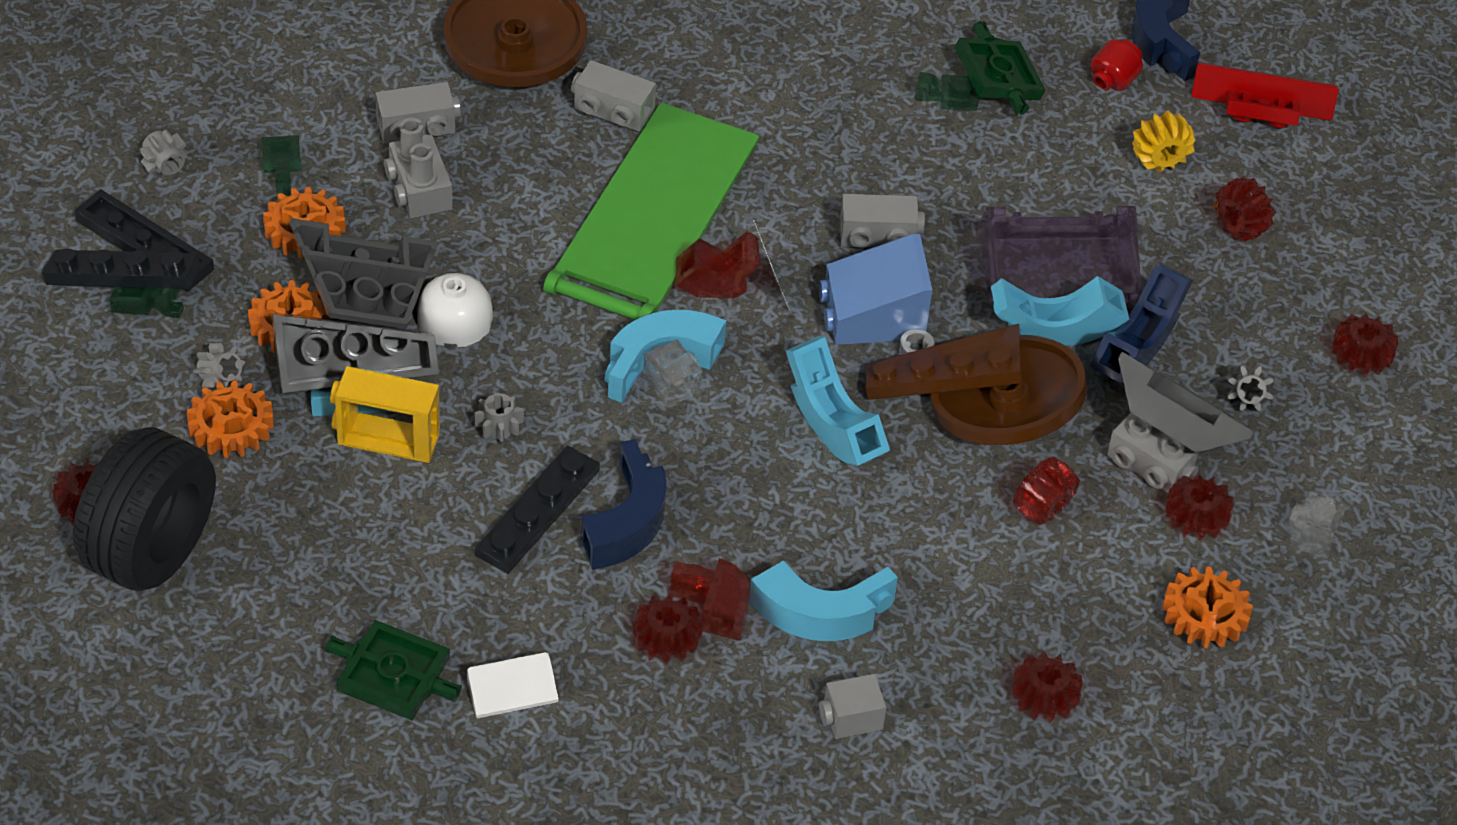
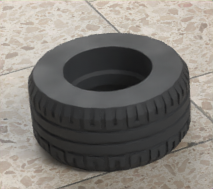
[73,427,216,591]

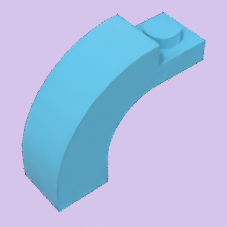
[991,276,1129,346]
[604,310,727,403]
[785,336,890,466]
[749,560,898,641]

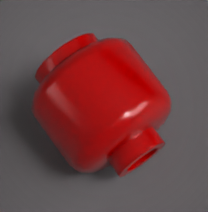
[1090,39,1143,91]

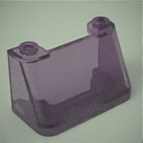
[979,206,1141,307]

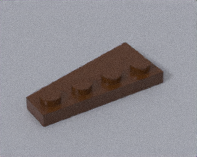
[865,324,1022,400]

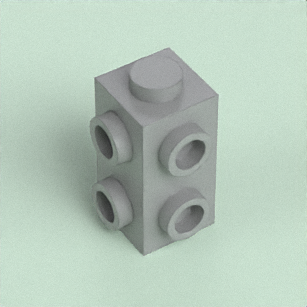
[571,60,656,132]
[375,82,461,144]
[840,194,925,248]
[1107,413,1199,495]

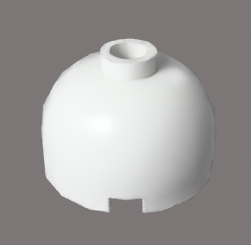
[417,273,493,347]

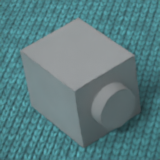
[819,674,887,739]

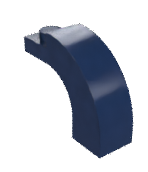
[1132,0,1200,81]
[1090,263,1193,384]
[581,439,666,570]

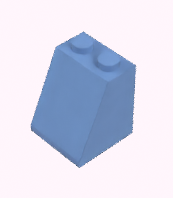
[819,234,932,345]

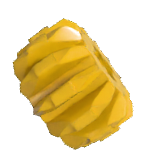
[1132,110,1196,173]

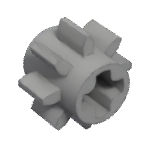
[139,129,188,176]
[194,343,245,388]
[1226,364,1274,411]
[474,393,524,442]

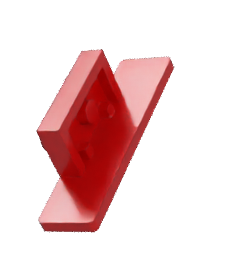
[1192,62,1339,128]

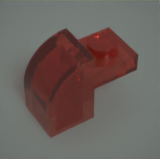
[676,231,760,299]
[670,558,750,641]

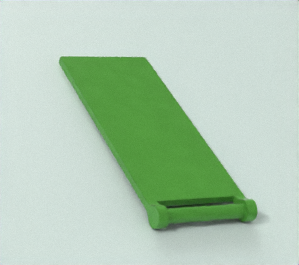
[543,103,759,320]

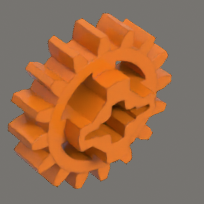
[263,187,346,259]
[248,280,333,353]
[187,380,274,458]
[1162,566,1253,649]

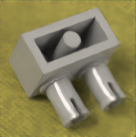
[384,117,453,219]

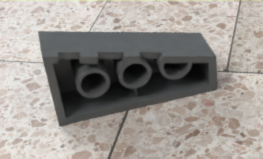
[271,312,439,393]

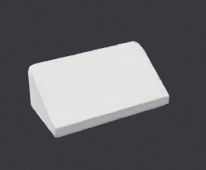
[467,652,558,718]

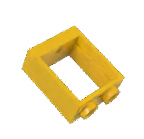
[330,366,440,463]

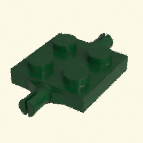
[954,21,1045,115]
[326,620,462,721]

